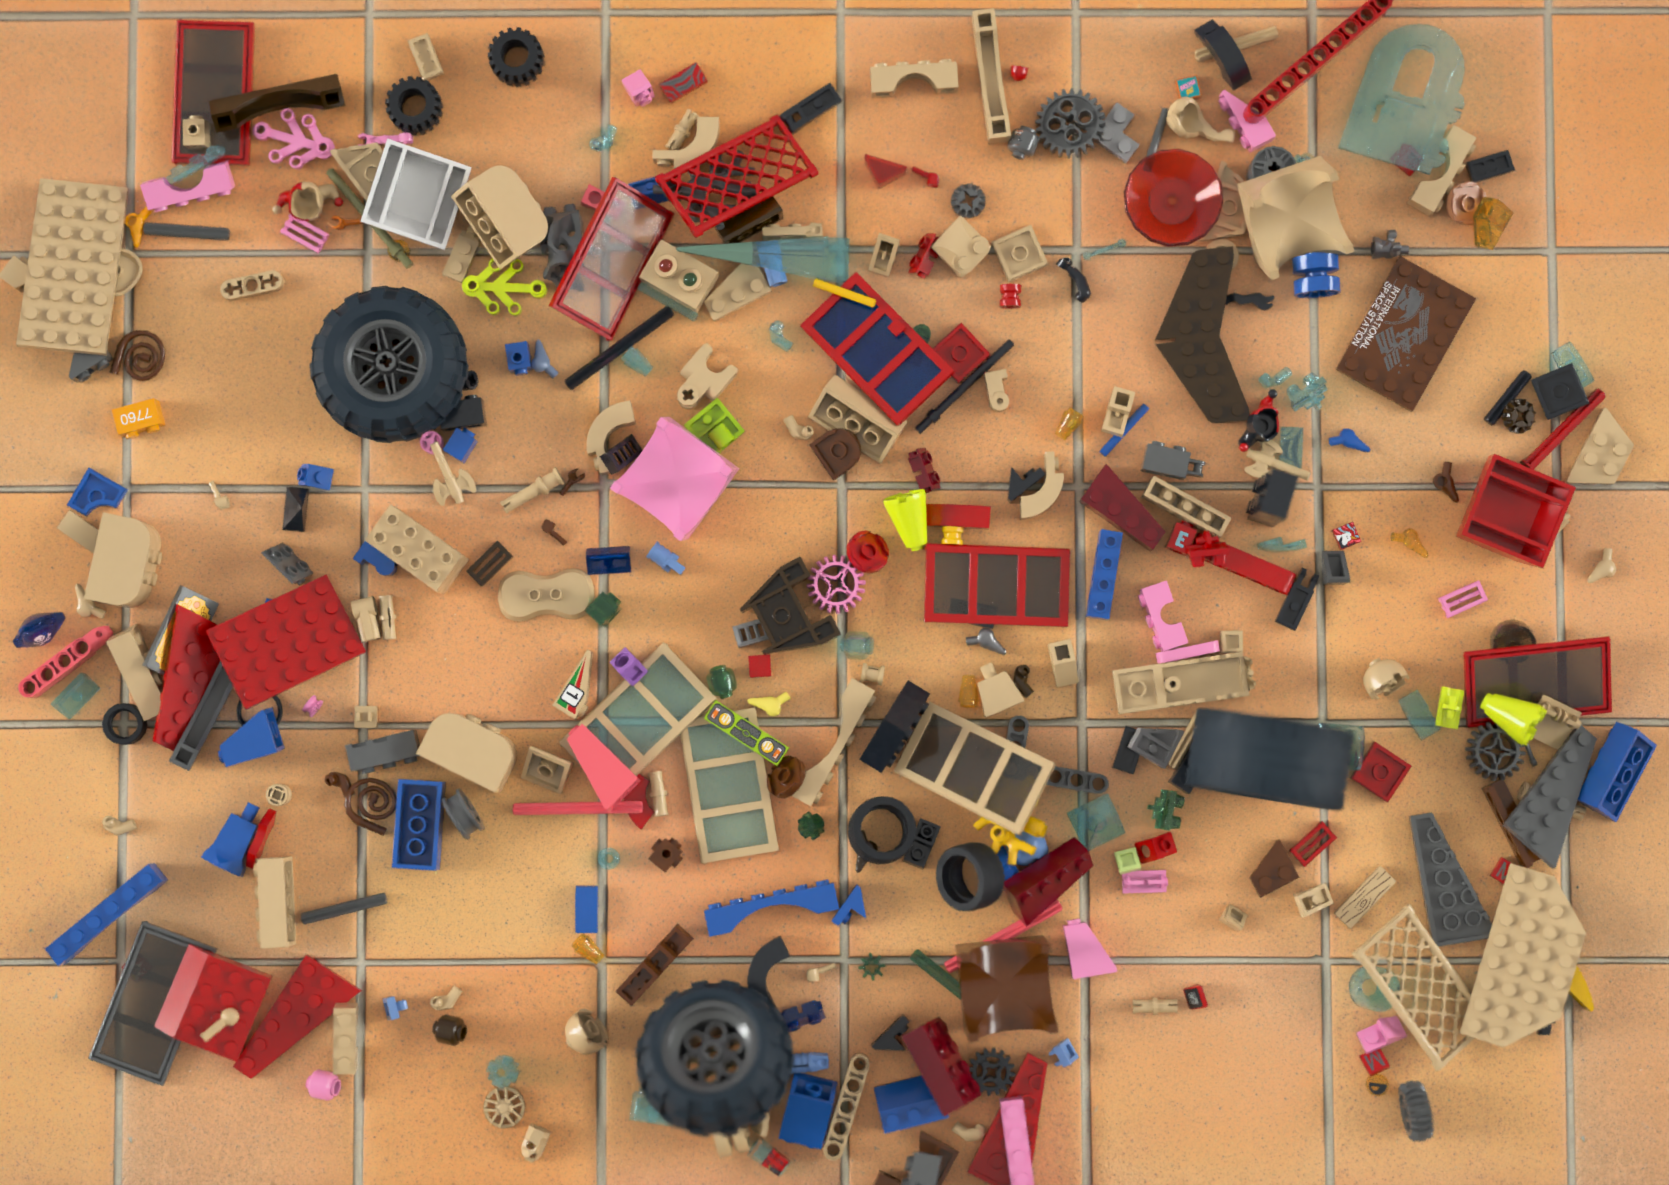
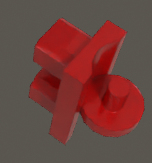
[1186,530,1230,567]

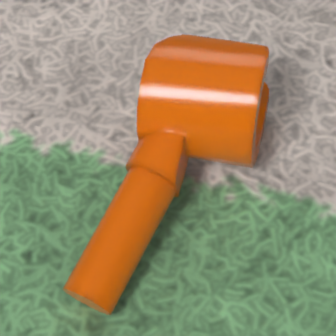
[331,216,363,230]

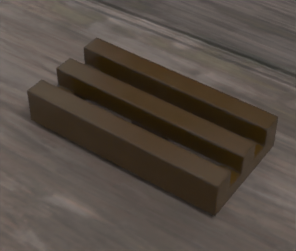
[467,541,514,587]

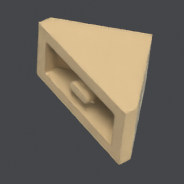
[868,233,900,277]

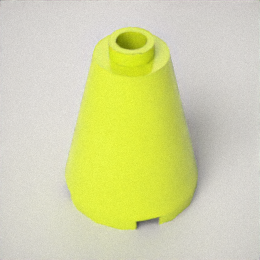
[883,489,927,551]

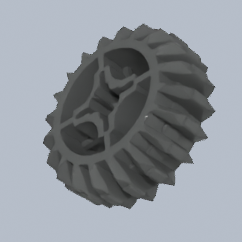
[1465,722,1526,781]
[1398,1080,1434,1142]

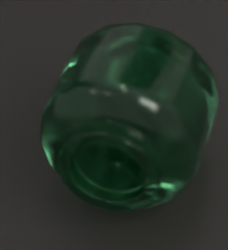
[706,665,738,699]

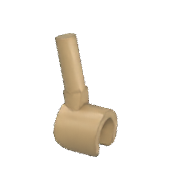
[209,481,230,510]
[806,963,836,982]

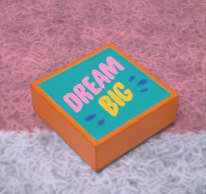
[1175,75,1202,99]

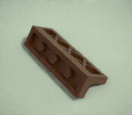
[1482,779,1540,868]

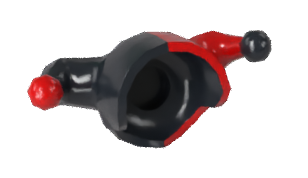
[1238,389,1279,452]

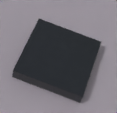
[1531,362,1589,420]

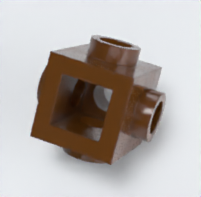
[648,837,683,873]

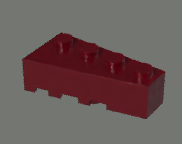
[1004,837,1094,927]

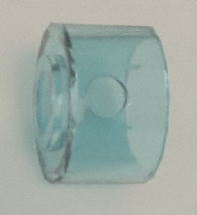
[1349,966,1400,1012]

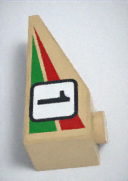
[552,649,593,720]

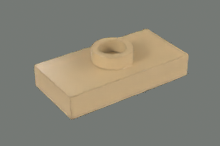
[408,33,444,81]

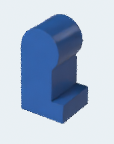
[353,541,397,576]

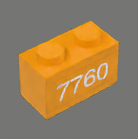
[112,398,166,439]

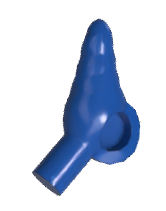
[1329,428,1370,452]

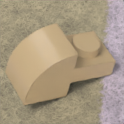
[1101,386,1135,437]

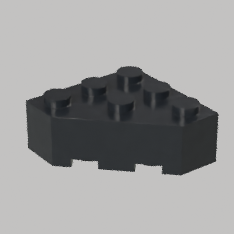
[859,680,930,773]

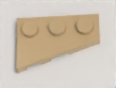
[704,255,772,322]

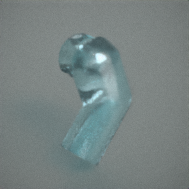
[1258,367,1292,388]

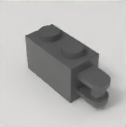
[1141,441,1206,480]

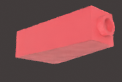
[567,724,641,812]

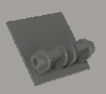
[261,543,313,586]

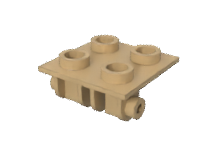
[1533,694,1582,750]

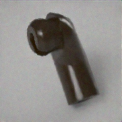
[1013,664,1034,698]

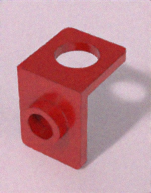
[1134,832,1177,864]

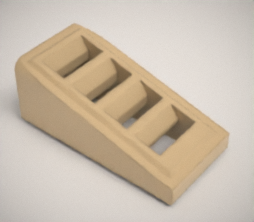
[751,1110,770,1137]

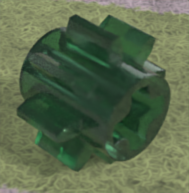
[798,811,825,840]
[858,952,885,981]

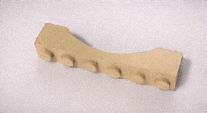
[972,8,1011,145]
[792,678,876,806]

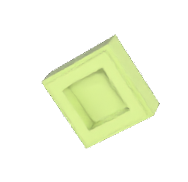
[1114,847,1141,875]

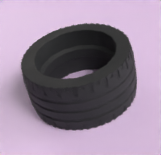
[848,796,916,864]
[936,842,1005,911]

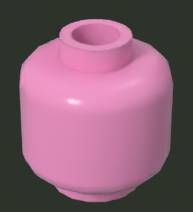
[306,1069,341,1101]

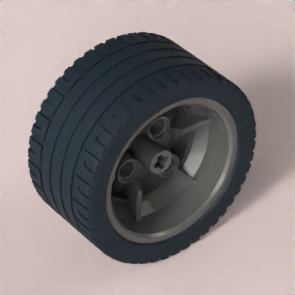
[1185,708,1354,811]

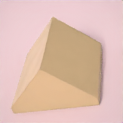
[521,746,574,794]

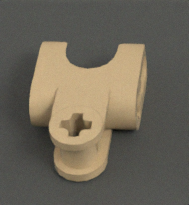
[677,343,739,409]

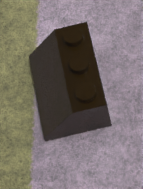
[714,196,784,244]

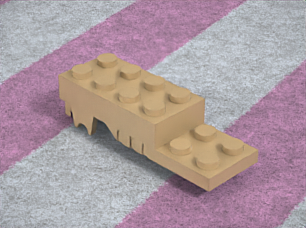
[1112,652,1256,714]

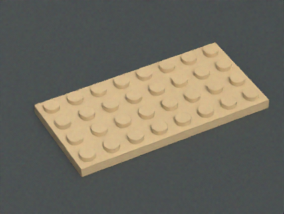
[16,178,129,356]

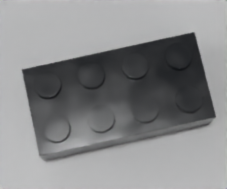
[1246,469,1299,527]

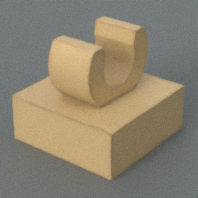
[354,706,378,728]

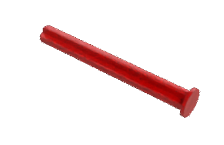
[1520,388,1606,470]

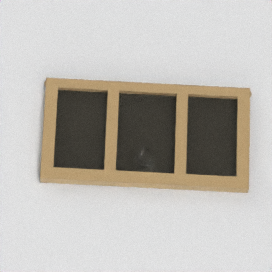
[894,701,1056,835]

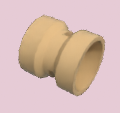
[266,784,292,806]

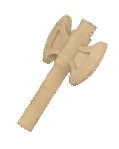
[1244,440,1311,481]
[430,441,476,506]

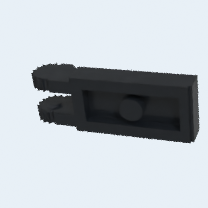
[1274,567,1319,631]

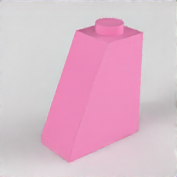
[1063,918,1117,979]

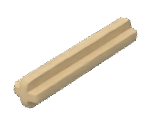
[1168,710,1197,769]

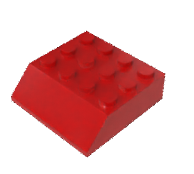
[1456,454,1576,569]
[154,943,272,1062]

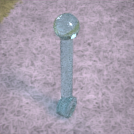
[1083,239,1126,260]

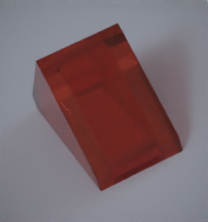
[864,154,907,189]

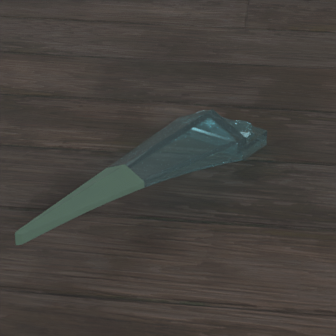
[676,236,849,283]

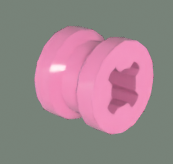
[420,431,444,455]

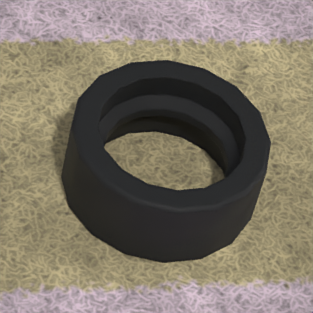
[102,703,147,745]

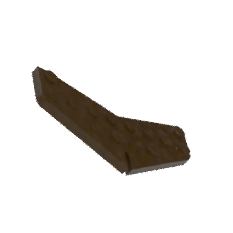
[1155,246,1249,424]

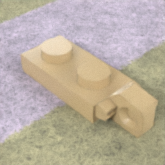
[762,222,823,242]
[442,224,480,283]

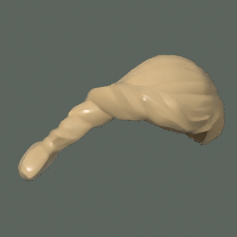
[1166,97,1235,143]

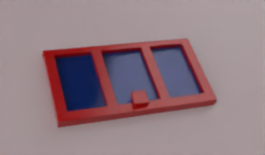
[800,272,955,426]

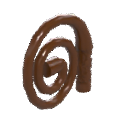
[110,330,165,381]
[344,778,397,836]

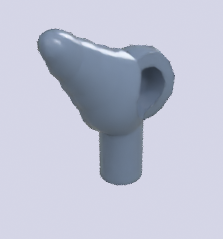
[531,339,559,379]

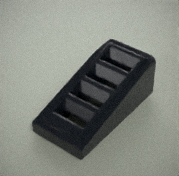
[599,434,643,475]

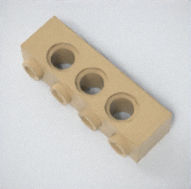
[1141,476,1231,538]

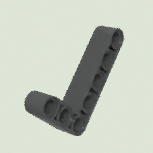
[1002,716,1109,794]

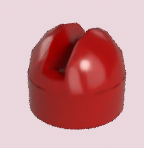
[1010,65,1028,82]

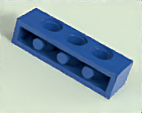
[1085,529,1123,621]

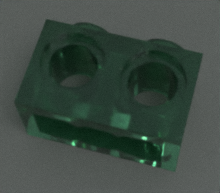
[585,592,622,628]

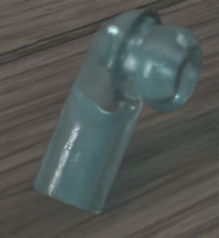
[589,124,617,151]
[769,320,793,353]

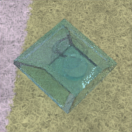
[1067,793,1125,851]

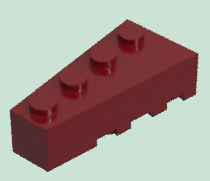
[1079,464,1166,552]

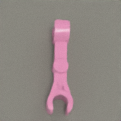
[358,132,413,146]

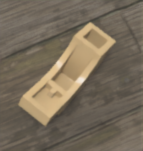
[1019,452,1064,520]

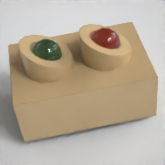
[639,239,719,313]

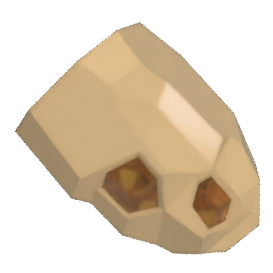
[521,1124,551,1163]

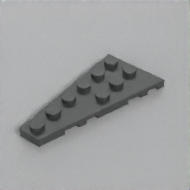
[1409,812,1492,947]

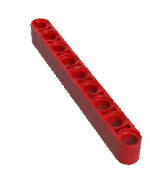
[1243,0,1393,124]

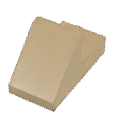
[1293,883,1334,918]

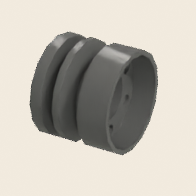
[1246,146,1296,180]

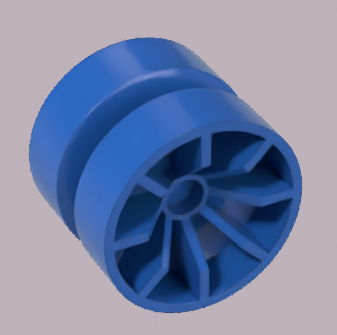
[1292,252,1341,298]

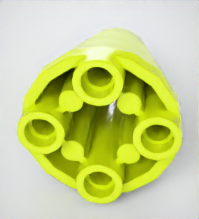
[1480,693,1547,746]

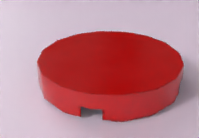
[847,530,889,574]

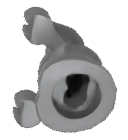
[1371,230,1409,259]

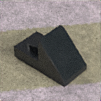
[1007,468,1045,503]
[871,1014,909,1051]

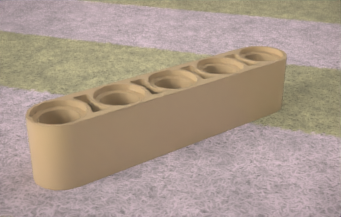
[823,1052,870,1161]

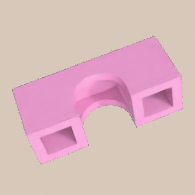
[1138,581,1188,652]

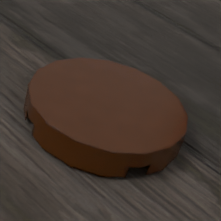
[767,756,806,798]

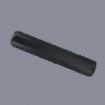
[1484,370,1532,426]

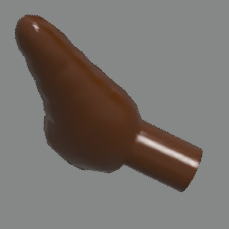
[1433,461,1459,503]

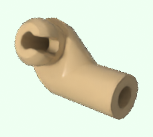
[102,816,137,836]
[430,986,463,1011]
[952,1121,986,1141]

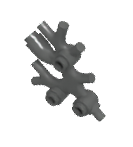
[653,151,756,230]

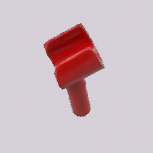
[912,166,940,188]

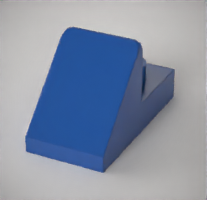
[832,885,866,926]

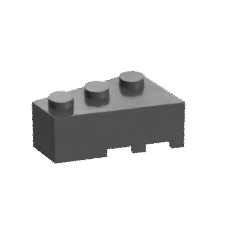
[345,730,420,775]

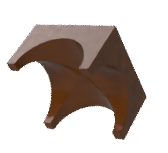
[955,935,1058,1043]

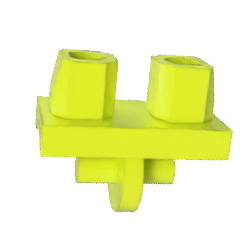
[1435,686,1464,729]

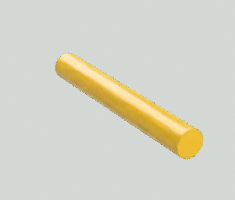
[813,278,876,308]

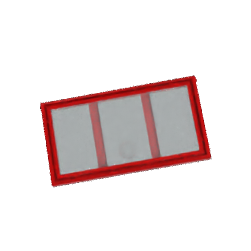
[548,177,674,341]

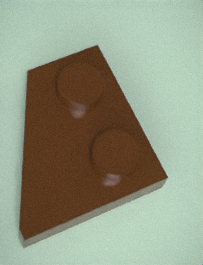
[919,1131,959,1185]

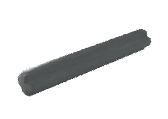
[143,222,230,240]
[301,893,387,924]

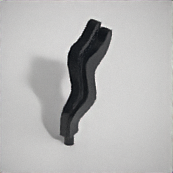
[1225,293,1275,311]

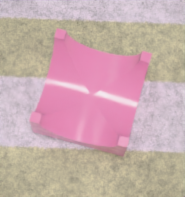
[610,417,739,541]

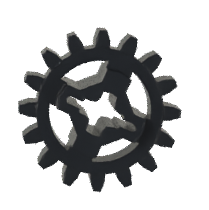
[969,1047,1015,1096]

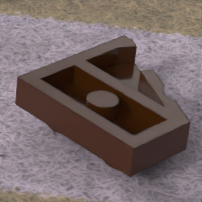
[1249,839,1300,898]

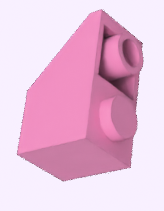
[622,70,655,107]

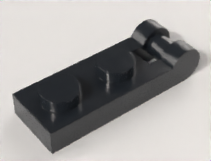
[780,83,842,134]

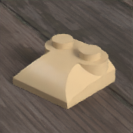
[931,216,991,278]

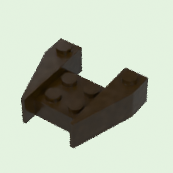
[740,557,841,655]

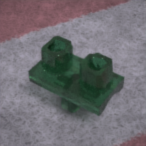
[1147,789,1185,831]

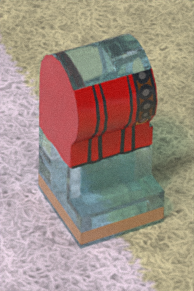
[747,1136,791,1177]

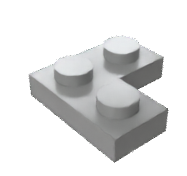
[1096,103,1139,163]

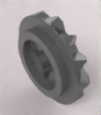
[951,183,986,218]

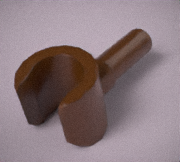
[559,468,585,496]
[542,519,567,546]

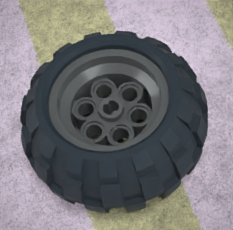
[635,979,794,1137]

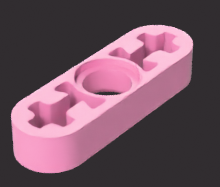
[1155,640,1220,664]

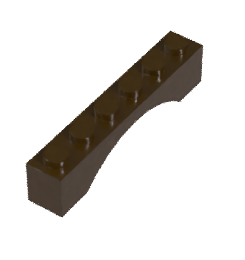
[209,74,345,133]

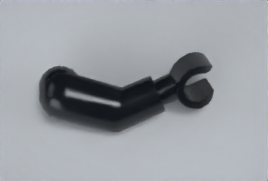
[1056,257,1091,303]

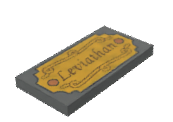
[143,585,219,675]

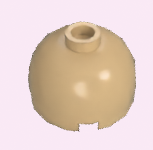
[1363,658,1409,700]
[565,1008,608,1055]

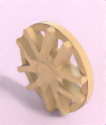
[483,1086,525,1128]

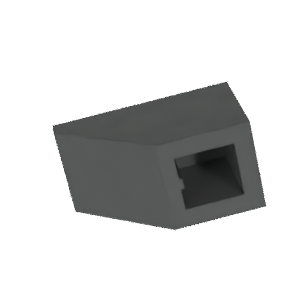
[69,350,113,383]

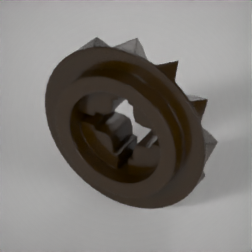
[1503,399,1536,434]

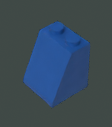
[218,707,285,767]
[778,1073,837,1149]

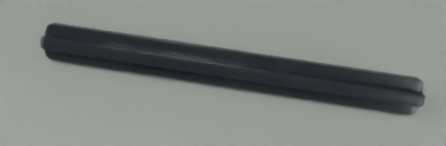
[565,306,674,390]

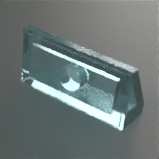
[51,673,100,720]

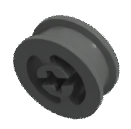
[442,788,485,840]

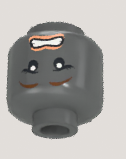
[1008,126,1039,160]

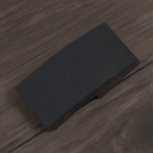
[903,818,941,870]

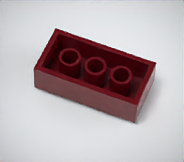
[901,1016,982,1116]

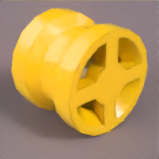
[941,526,964,545]

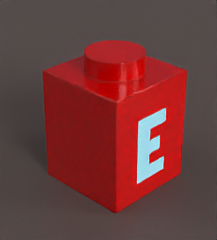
[1165,521,1197,556]

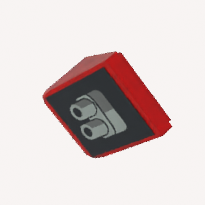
[1183,984,1208,1009]

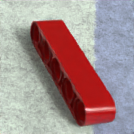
[1193,533,1296,595]

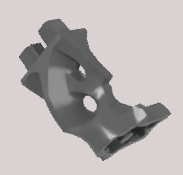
[540,204,584,291]

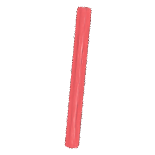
[513,801,643,815]
[944,900,1062,973]

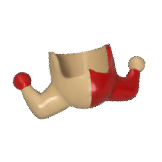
[272,181,343,221]

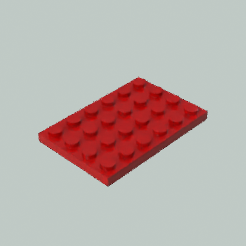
[206,574,366,710]

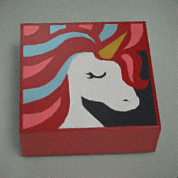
[1332,522,1361,550]

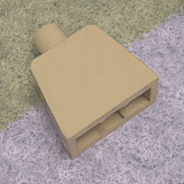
[977,663,1025,718]

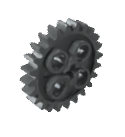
[1035,88,1106,159]

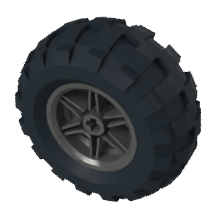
[309,286,469,443]

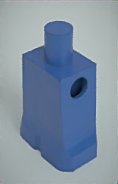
[201,802,260,877]

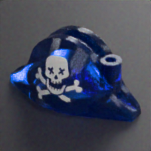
[13,612,66,648]

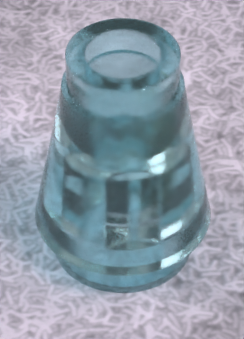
[621,346,653,377]

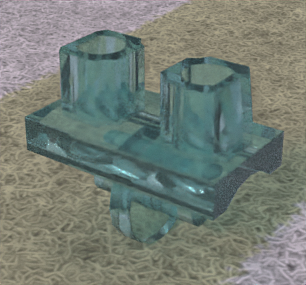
[1286,372,1327,411]

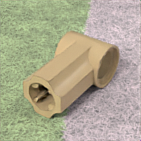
[351,596,381,642]

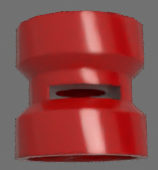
[1000,284,1021,309]

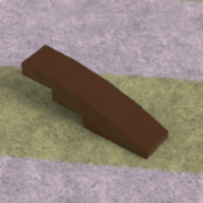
[615,924,694,1006]

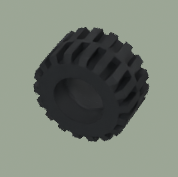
[488,27,545,87]
[385,76,443,136]

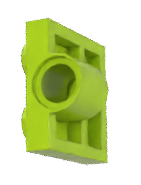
[684,397,745,453]

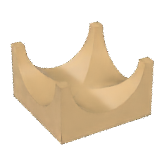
[1237,156,1354,280]

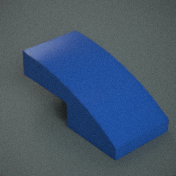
[575,886,599,933]

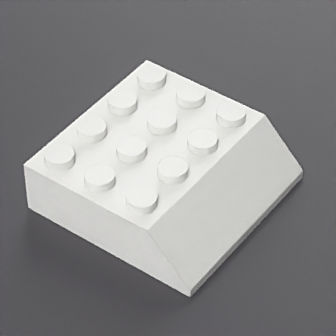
[360,138,472,250]

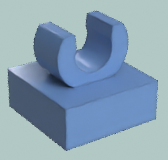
[382,996,408,1020]
[1049,1038,1079,1068]

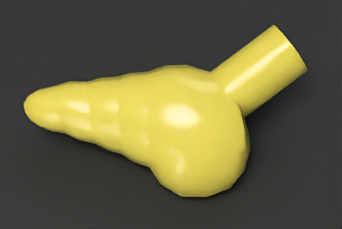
[747,692,791,717]

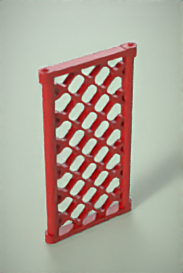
[655,114,819,238]

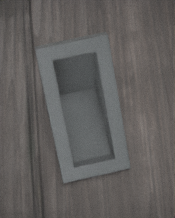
[1322,551,1350,585]

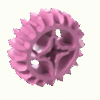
[807,555,866,614]

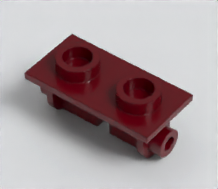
[908,448,941,494]

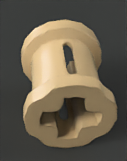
[860,663,885,685]

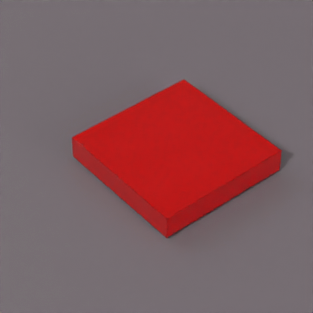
[932,322,991,384]
[1350,742,1412,803]

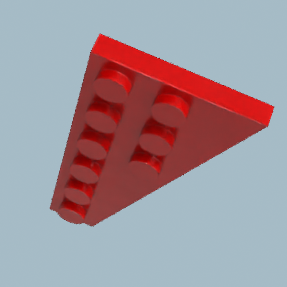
[233,954,362,1079]
[967,1052,1048,1185]

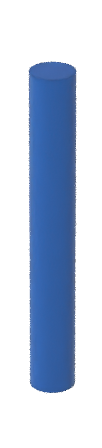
[1099,403,1149,457]

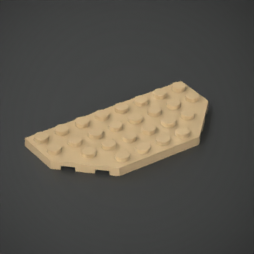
[1460,863,1586,1047]

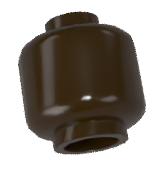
[432,1015,467,1046]

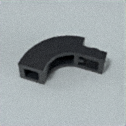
[1194,19,1252,90]

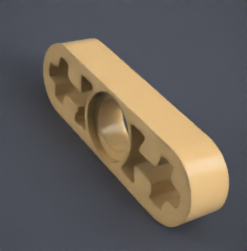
[220,270,284,301]

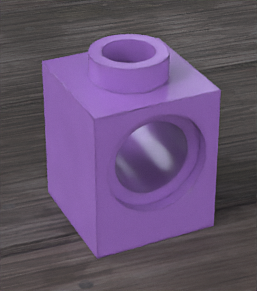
[610,647,649,686]

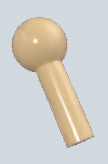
[200,1008,239,1042]

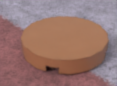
[1446,182,1487,225]

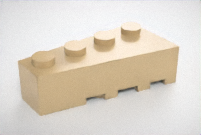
[106,624,163,721]

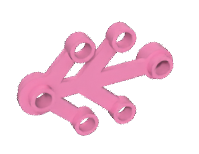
[253,108,335,170]

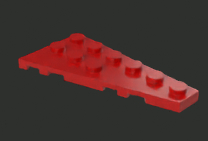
[153,604,220,751]

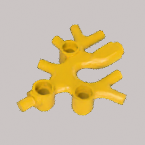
[954,774,1048,865]

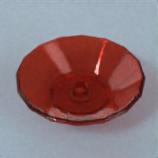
[1123,148,1224,247]

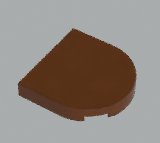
[809,428,861,481]

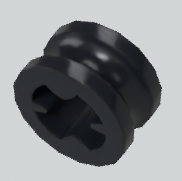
[463,370,478,391]

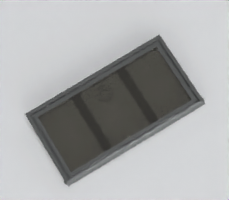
[88,921,218,1086]

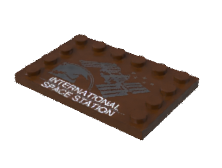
[1335,256,1476,412]

